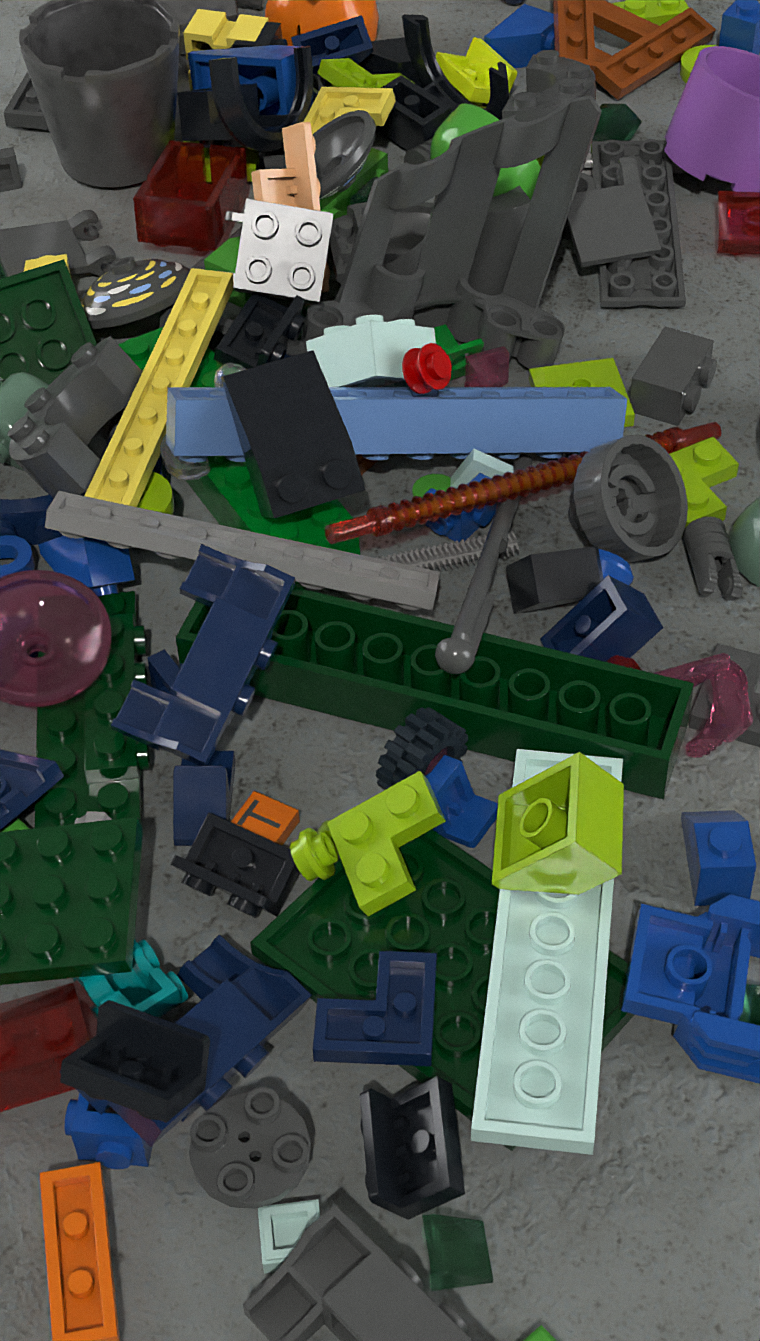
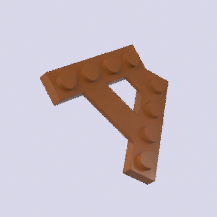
[553,0,716,100]

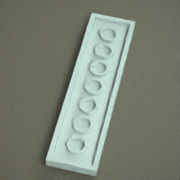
[471,749,623,1155]

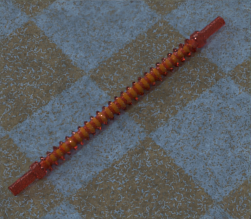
[325,422,721,544]

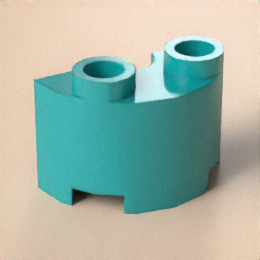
[72,939,188,1019]

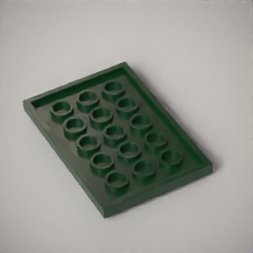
[250,830,635,1152]

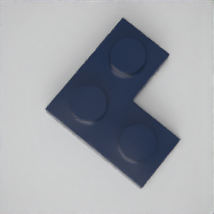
[312,951,437,1066]

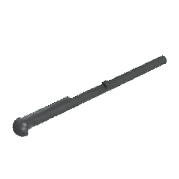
[435,454,532,674]

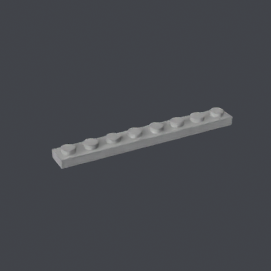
[45,491,440,610]

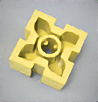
[183,9,269,90]

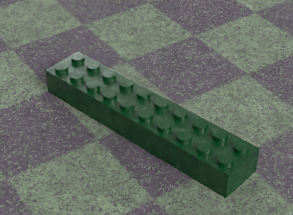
[176,587,694,800]

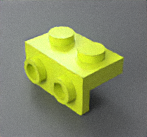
[435,37,517,106]

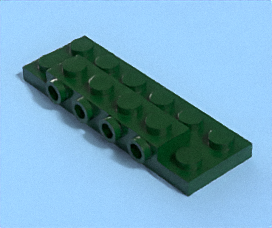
[34,591,150,828]

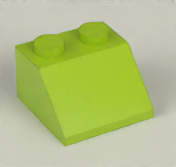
[492,752,624,895]

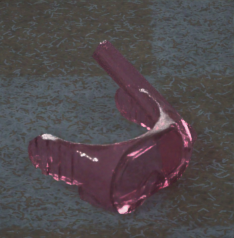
[654,653,753,758]

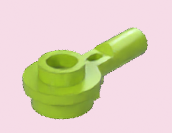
[290,820,338,881]

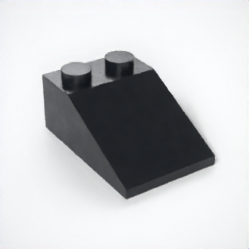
[221,350,365,518]

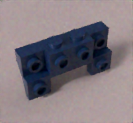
[111,544,295,766]
[59,935,312,1147]

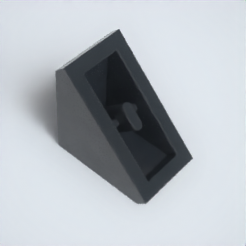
[506,546,604,614]

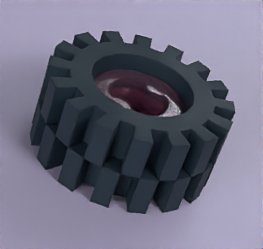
[376,707,468,790]

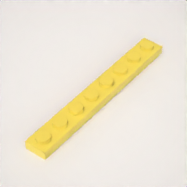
[84,268,234,507]

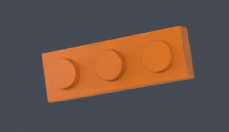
[40,1162,120,1341]

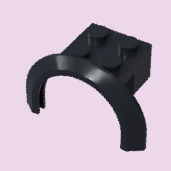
[377,14,509,151]
[177,46,313,152]

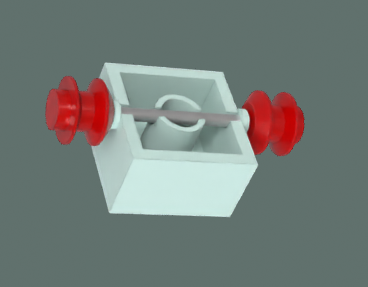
[306,315,452,394]

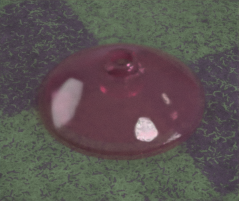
[0,570,112,707]

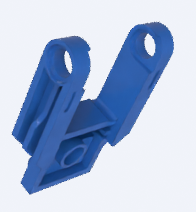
[621,894,760,1084]

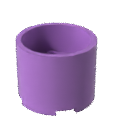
[664,46,760,193]

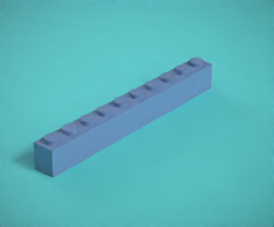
[166,387,627,463]

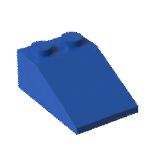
[188,45,313,115]

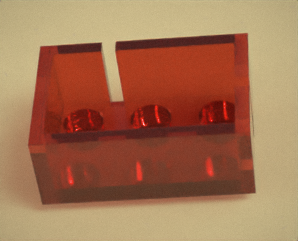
[133,141,248,251]

